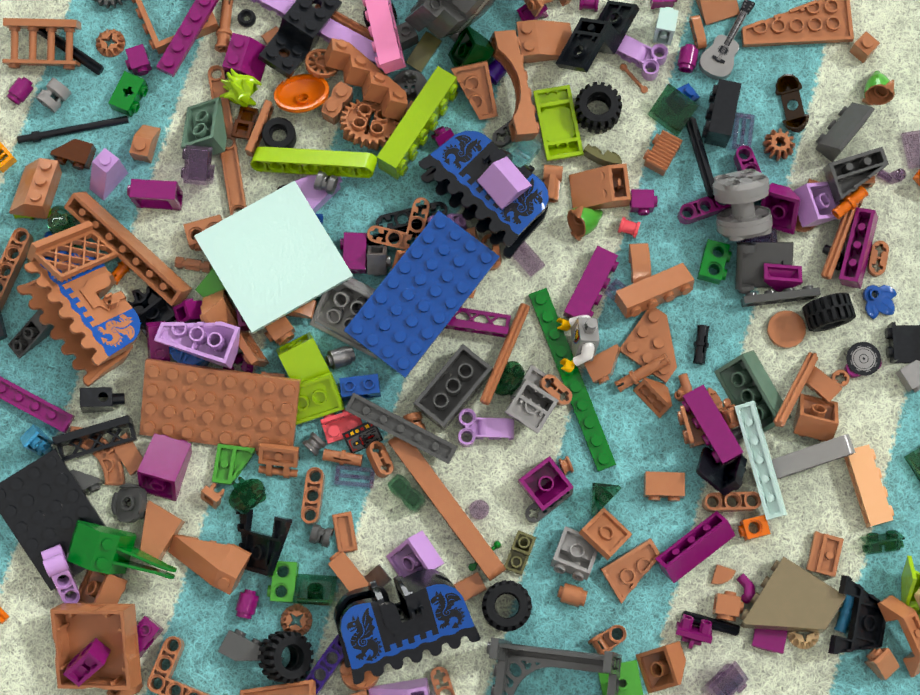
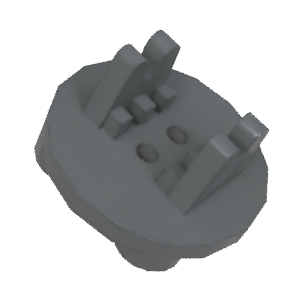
[393,70,427,104]

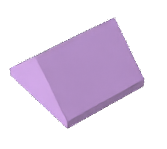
[477,157,532,210]

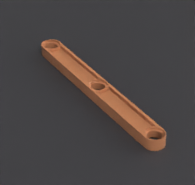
[208,65,247,215]

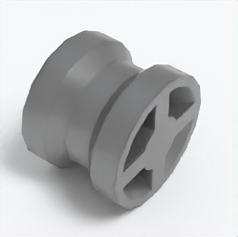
[302,432,327,456]

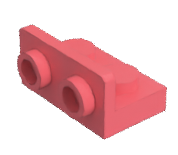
[320,409,362,444]

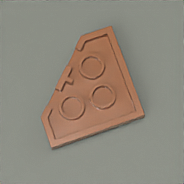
[620,308,677,384]

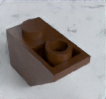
[50,139,96,170]

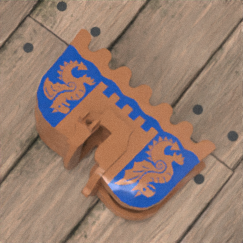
[17,251,141,387]

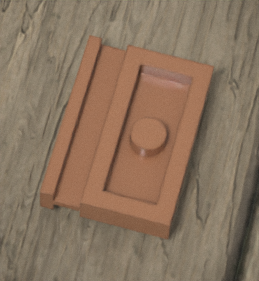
[806,531,844,578]

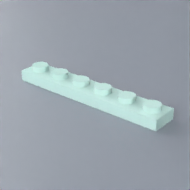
[734,401,787,520]

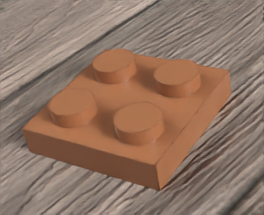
[238,330,269,367]
[579,507,632,561]

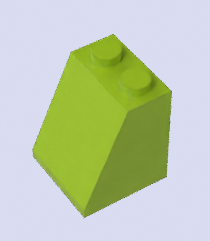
[276,332,330,382]

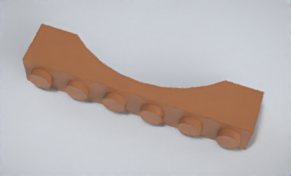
[489,30,540,142]

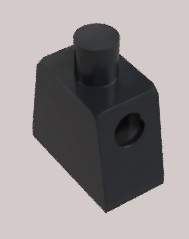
[79,387,125,413]

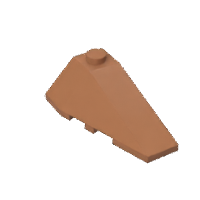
[168,534,252,595]

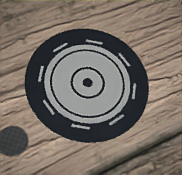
[846,342,881,376]

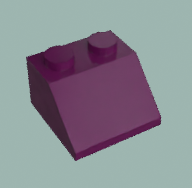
[222,33,266,82]
[517,456,574,511]

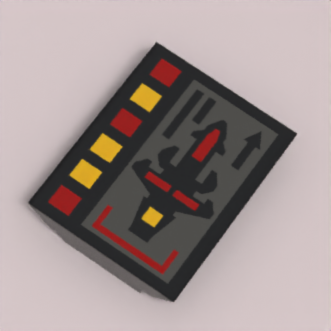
[342,422,383,453]

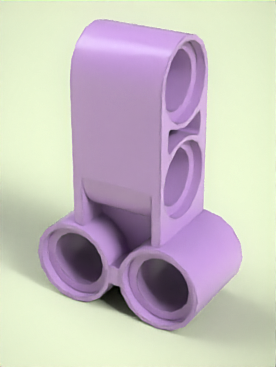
[616,35,668,81]
[458,408,514,447]
[41,544,80,603]

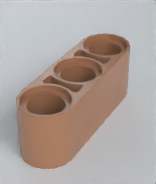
[301,467,325,525]
[702,491,761,512]

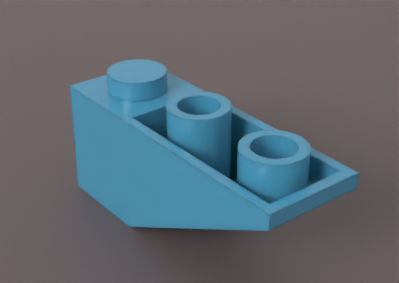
[20,424,53,456]

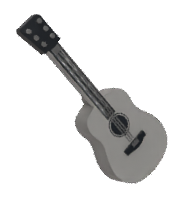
[699,0,755,80]

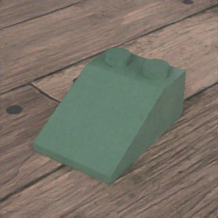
[181,97,227,162]

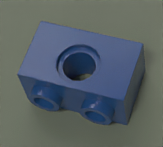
[339,374,381,401]

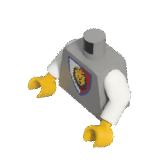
[557,315,600,373]

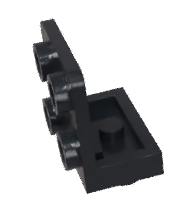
[696,447,747,496]

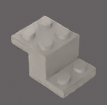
[504,365,559,434]

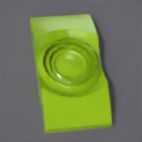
[533,85,584,162]

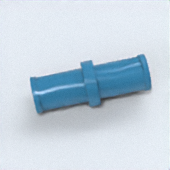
[834,595,854,634]

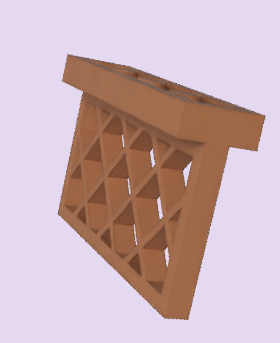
[27,220,118,282]

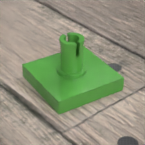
[598,660,643,695]

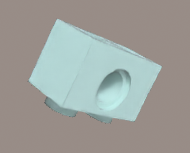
[653,7,679,45]

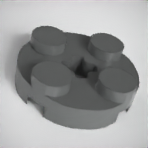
[111,483,147,523]

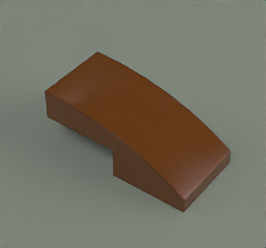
[231,106,259,140]

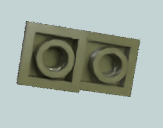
[406,31,442,72]
[583,144,622,166]
[504,530,537,576]

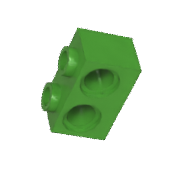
[267,561,299,603]

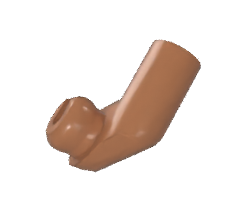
[674,373,692,401]

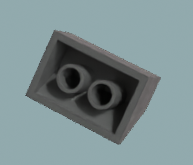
[815,102,875,162]

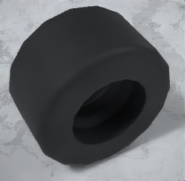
[262,117,297,148]

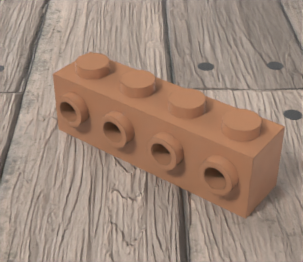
[615,263,695,319]

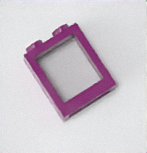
[127,179,183,210]

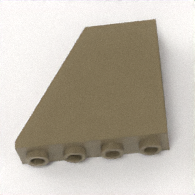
[740,556,846,633]

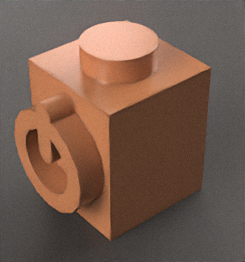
[264,316,296,346]
[713,591,744,622]

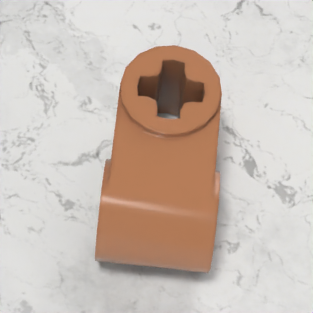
[587,625,626,654]

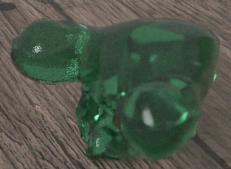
[47,205,81,249]

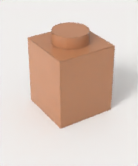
[849,31,880,63]

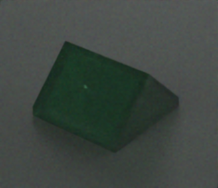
[293,574,337,607]

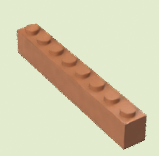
[64,191,192,306]

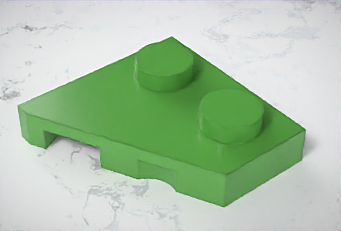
[212,444,256,485]

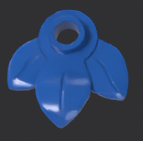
[863,285,897,319]

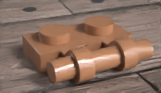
[258,443,299,479]

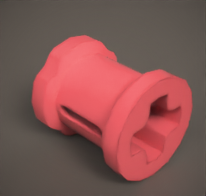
[618,217,641,238]

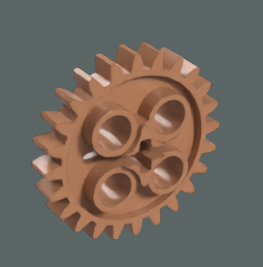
[340,99,400,149]

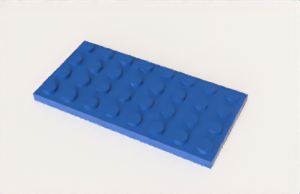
[344,210,500,378]

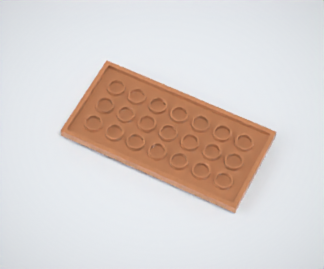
[139,358,301,451]

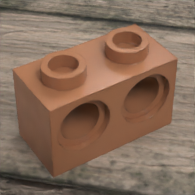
[183,214,223,251]

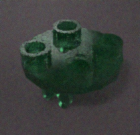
[495,361,525,396]
[229,477,266,514]

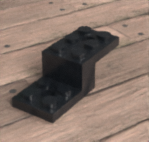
[258,0,342,79]
[555,0,640,73]

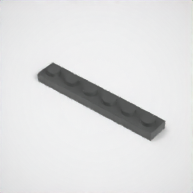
[345,393,458,464]

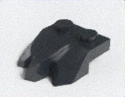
[128,286,176,337]

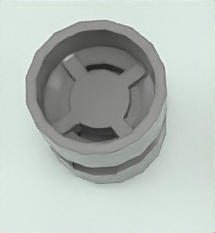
[36,78,71,113]

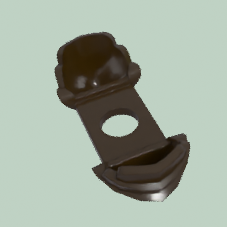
[776,74,809,133]

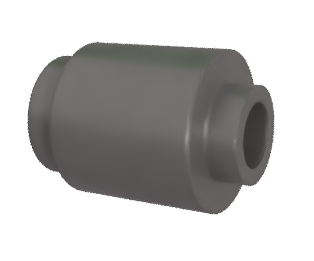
[325,346,356,369]

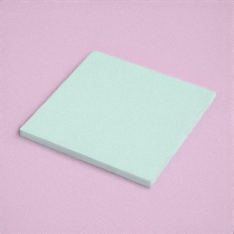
[194,181,353,334]

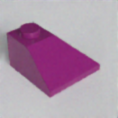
[761,183,800,234]

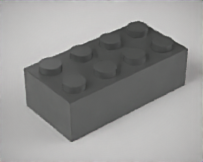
[413,344,493,431]

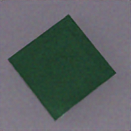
[648,84,699,136]

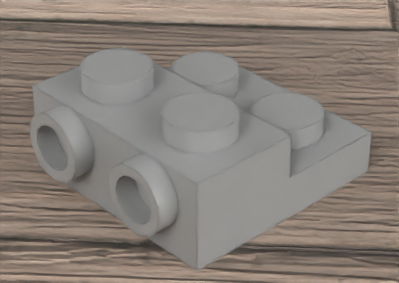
[550,526,598,581]

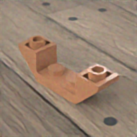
[877,595,920,677]

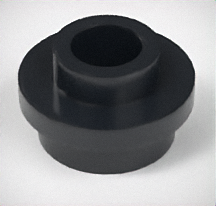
[238,9,256,27]

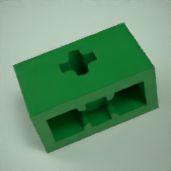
[108,71,148,117]

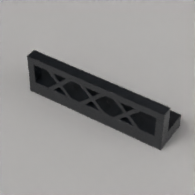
[52,415,137,462]

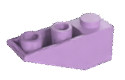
[368,678,430,695]

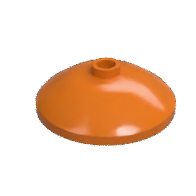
[274,74,329,113]

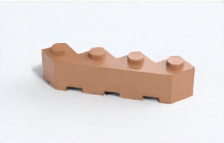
[324,38,408,120]

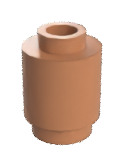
[557,583,588,607]

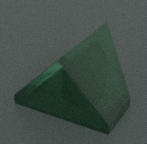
[590,483,621,517]

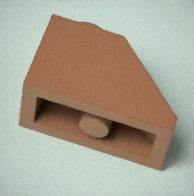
[129,125,161,163]
[584,344,621,385]

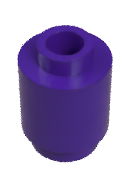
[488,59,507,85]

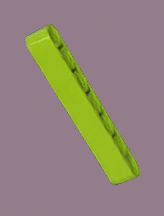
[250,147,378,178]

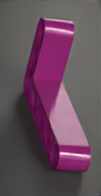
[677,145,762,225]

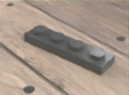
[741,285,821,307]

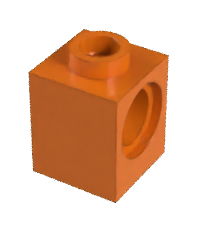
[738,515,771,541]

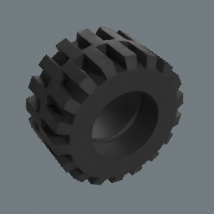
[574,82,622,134]
[802,293,856,332]
[482,580,532,632]
[258,631,314,683]

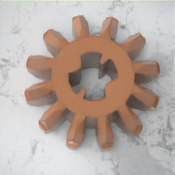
[763,128,795,161]

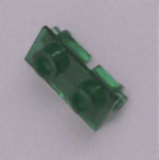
[860,530,905,554]

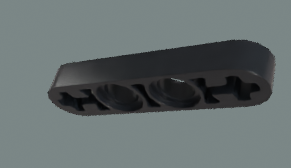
[376,202,448,232]

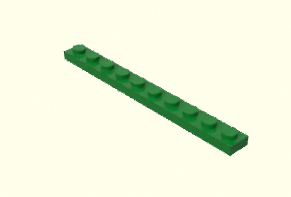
[528,288,616,472]

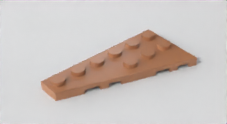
[741,0,854,47]

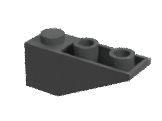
[8,309,54,359]
[218,629,284,661]

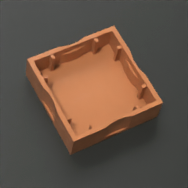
[50,603,142,690]

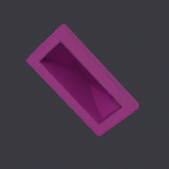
[763,263,803,292]

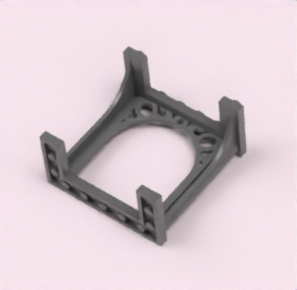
[487,637,622,695]

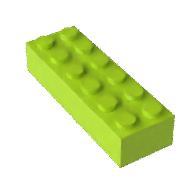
[377,66,458,180]

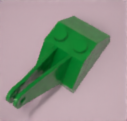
[66,520,177,579]

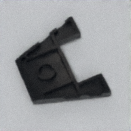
[236,507,292,576]
[828,575,886,654]

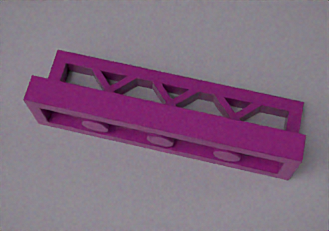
[445,308,511,338]

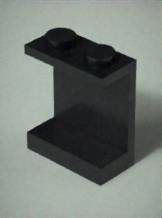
[885,322,920,363]

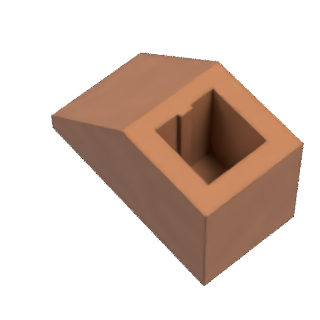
[864,648,900,680]

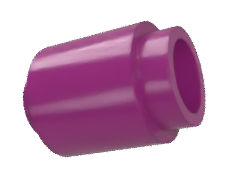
[677,44,699,73]
[6,77,34,105]
[235,589,259,619]

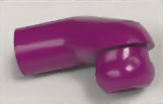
[736,573,755,604]

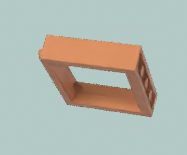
[132,0,219,54]

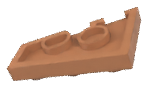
[450,60,498,120]
[600,538,660,604]

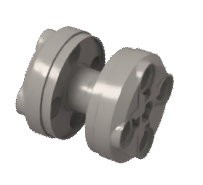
[712,169,773,241]

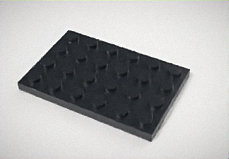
[0,448,107,591]

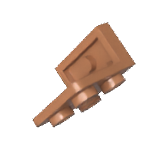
[677,405,705,448]

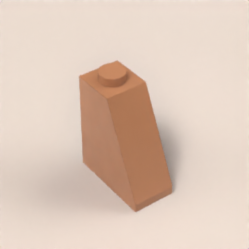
[140,500,185,560]
[328,551,369,592]

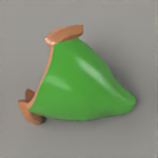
[862,71,895,105]
[567,206,603,241]

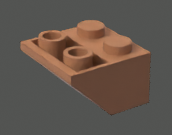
[200,289,239,327]

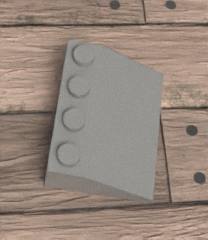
[310,278,377,359]

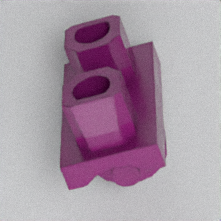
[675,614,713,650]

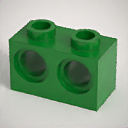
[697,239,732,285]

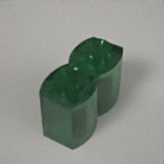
[388,474,426,513]

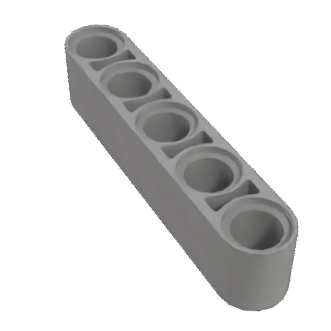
[772,434,856,480]

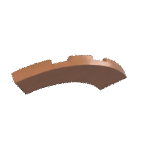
[69,426,125,486]

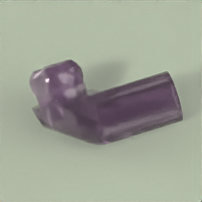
[877,168,906,184]

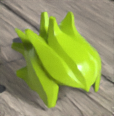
[220,68,262,107]

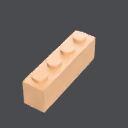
[844,444,894,528]

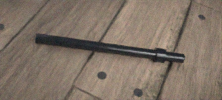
[17,116,129,144]

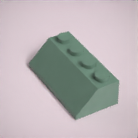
[714,350,792,433]

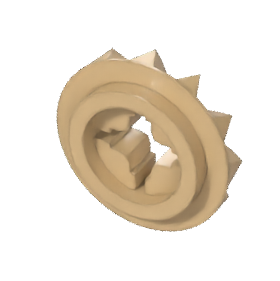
[787,631,820,649]

